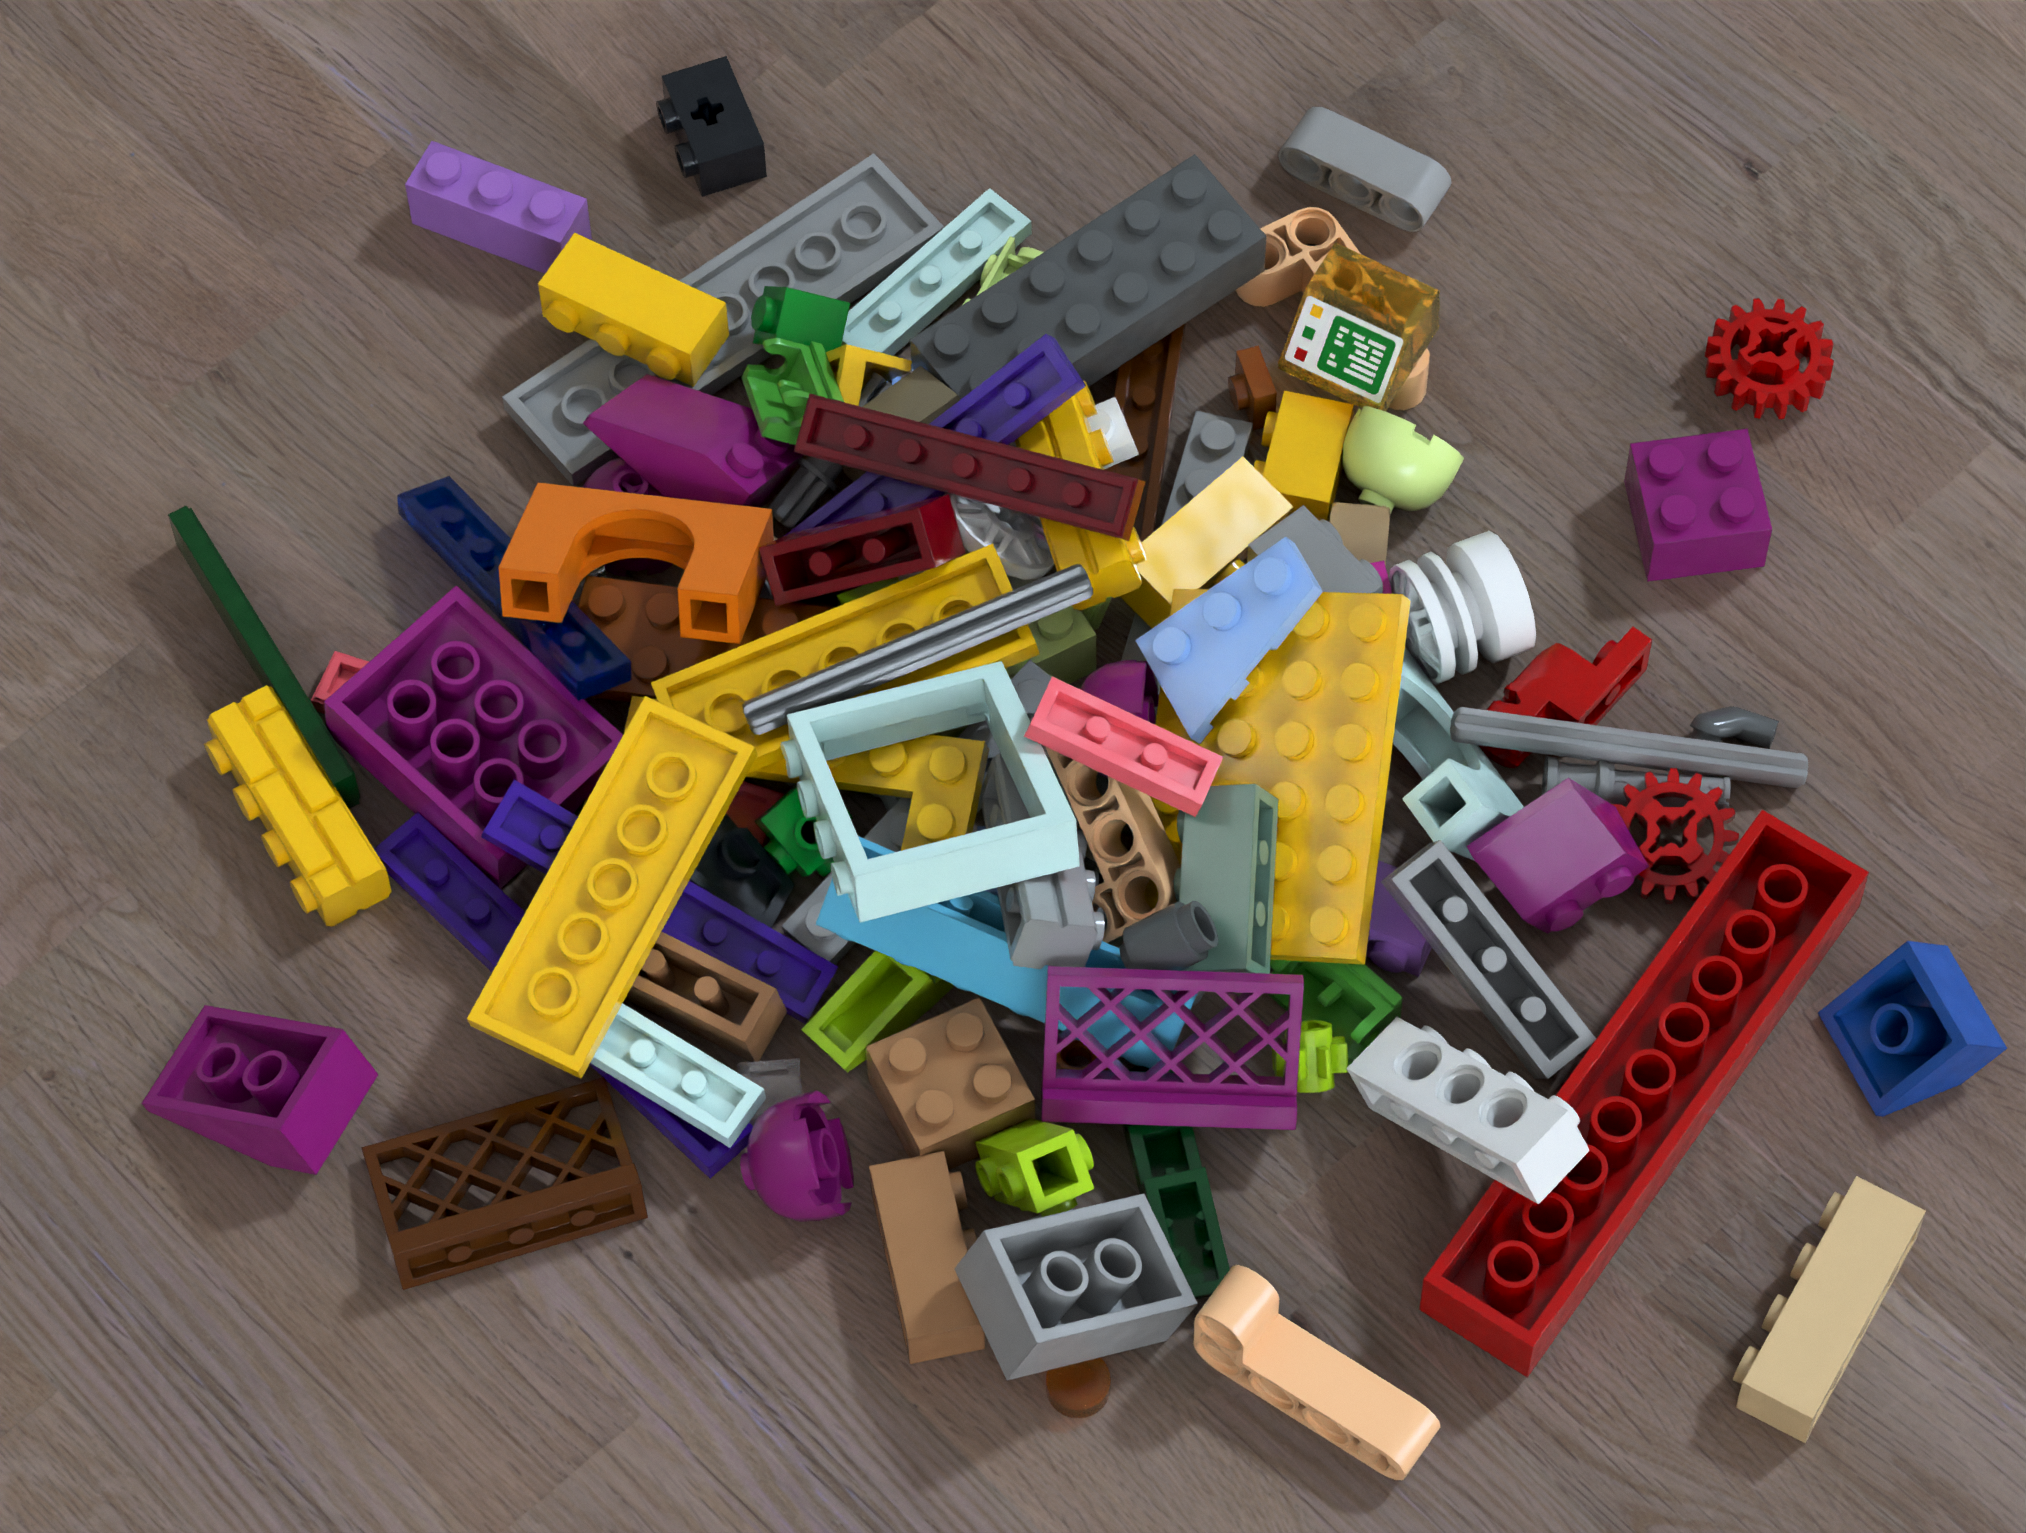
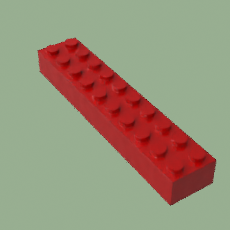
[1419,810,1869,1378]

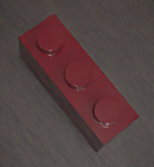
[759,494,965,606]

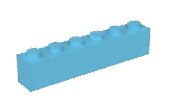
[815,836,1197,1069]

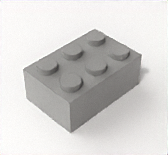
[954,1194,1198,1381]

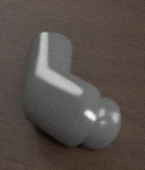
[1689,706,1779,749]

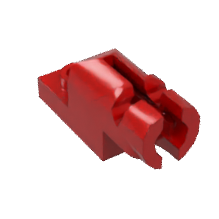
[1478,626,1652,768]

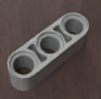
[1278,107,1452,232]

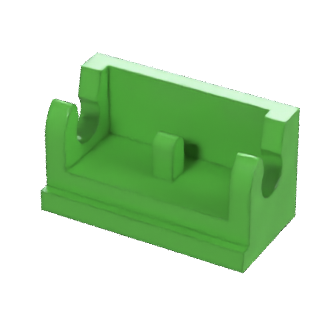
[742,338,844,445]
[1268,960,1403,1065]

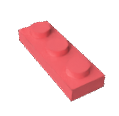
[1024,676,1223,817]

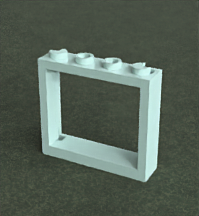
[780,661,1080,923]

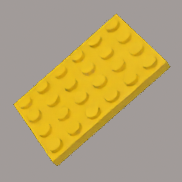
[1145,589,1411,965]

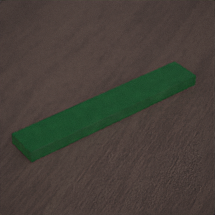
[168,505,361,809]

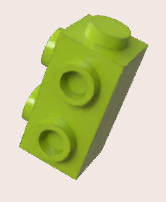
[975,1118,1094,1217]

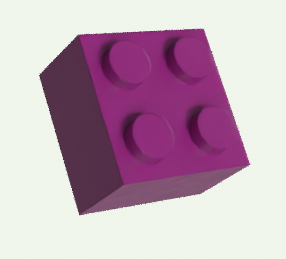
[1624,428,1772,582]

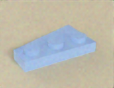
[1135,537,1323,744]

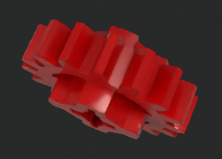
[1705,298,1834,419]
[1612,768,1739,904]

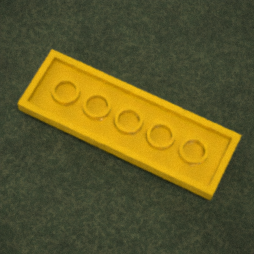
[651,543,1040,774]
[467,696,757,1079]

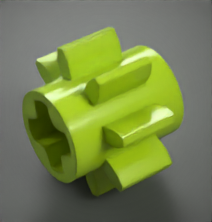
[1272,1020,1348,1093]

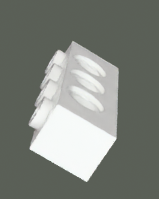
[1346,1017,1590,1204]

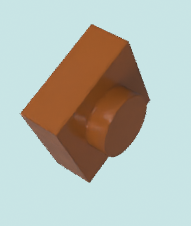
[1228,345,1277,430]

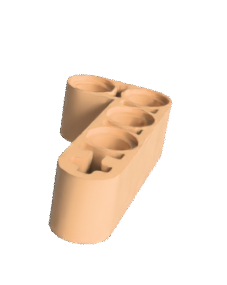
[1236,207,1430,410]
[1046,747,1181,948]
[1193,1265,1440,1480]

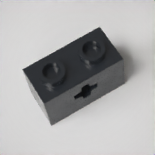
[656,56,767,197]

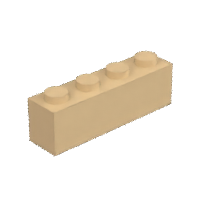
[1733,1176,1926,1443]

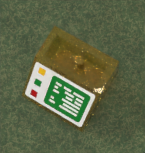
[1278,242,1440,411]

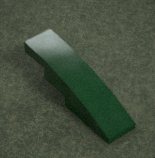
[1122,1066,1230,1299]

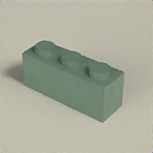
[1174,784,1279,974]

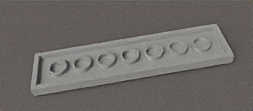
[502,153,944,487]

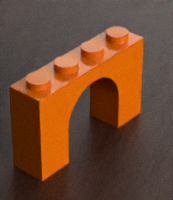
[498,483,774,644]

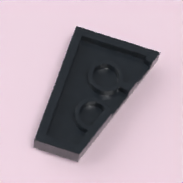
[689,814,795,928]

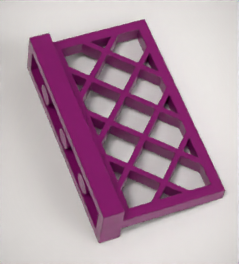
[1041,966,1304,1130]

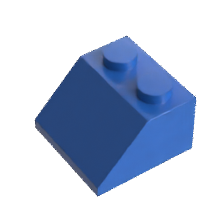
[1818,941,2007,1117]

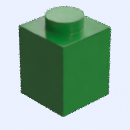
[751,286,850,352]

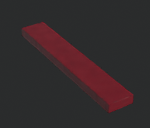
[794,394,1145,541]

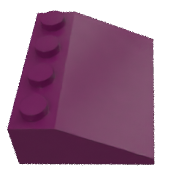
[324,586,623,889]

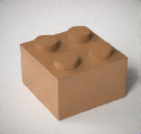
[866,997,1035,1170]

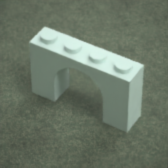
[1393,647,1524,861]

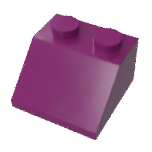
[1467,777,1649,934]

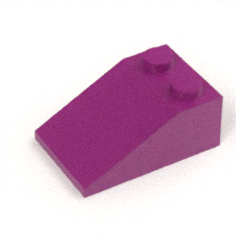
[583,374,804,508]
[141,1005,378,1175]

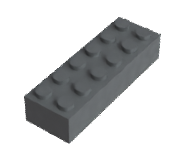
[910,154,1267,400]

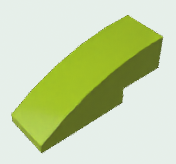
[801,950,954,1073]

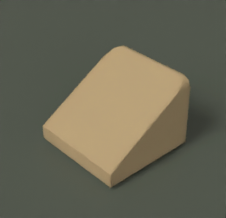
[1330,502,1391,566]

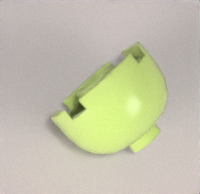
[1342,406,1464,514]

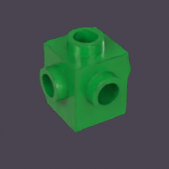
[754,784,853,878]

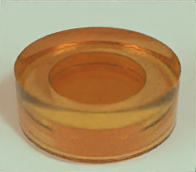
[1046,1358,1111,1418]

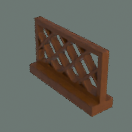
[361,1077,648,1290]

